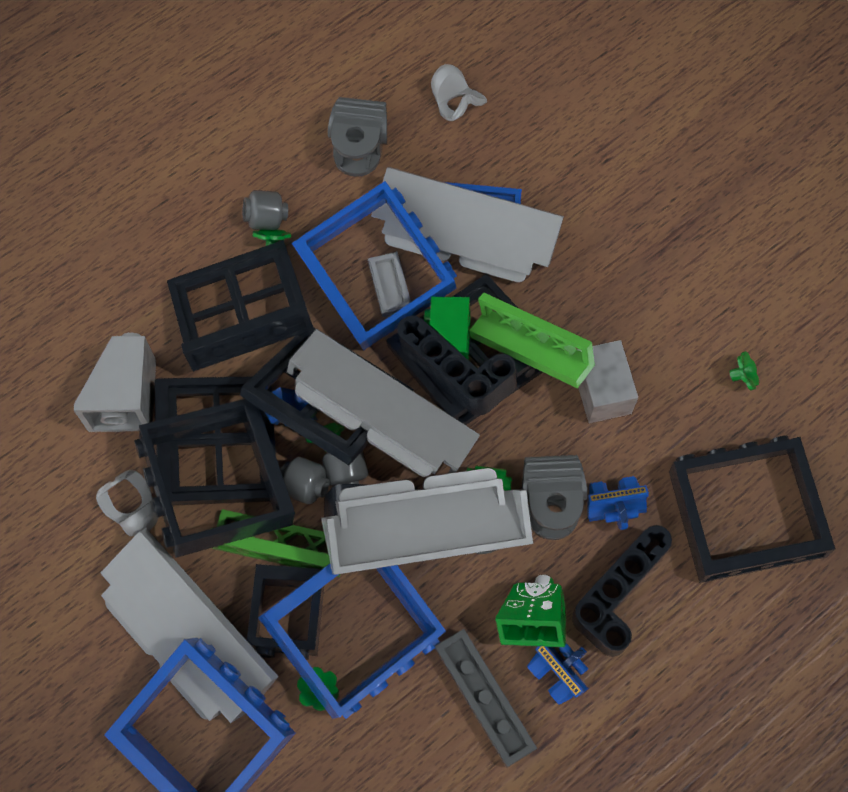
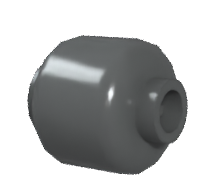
[242,190,288,231]
[322,451,368,486]
[281,457,330,504]

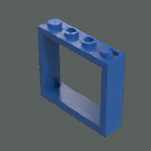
[292,181,457,351]
[258,564,446,719]
[104,638,296,792]

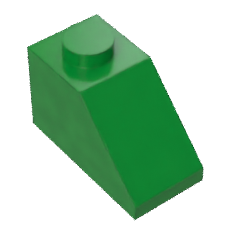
[424,297,471,359]

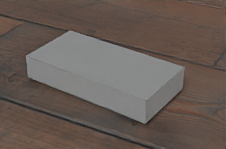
[368,252,411,317]

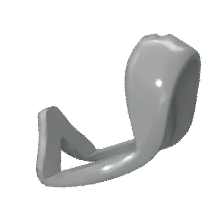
[431,64,487,121]
[96,470,159,536]

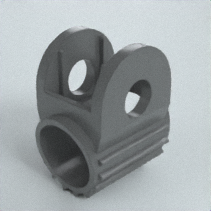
[328,97,387,177]
[521,455,587,540]

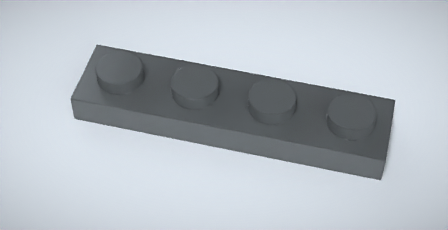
[435,629,537,768]

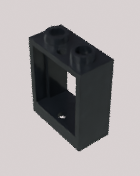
[247,564,325,660]

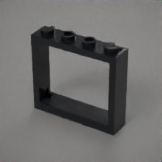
[134,399,295,558]
[669,435,836,583]

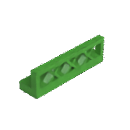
[469,292,595,389]
[211,509,341,577]

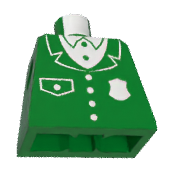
[495,575,566,647]

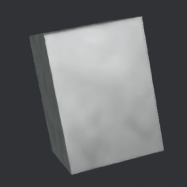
[578,340,639,424]

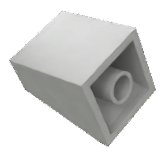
[74,333,156,432]

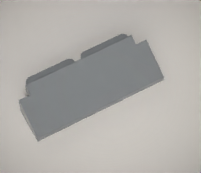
[371,167,564,282]
[287,329,480,477]
[321,468,533,575]
[101,528,278,723]

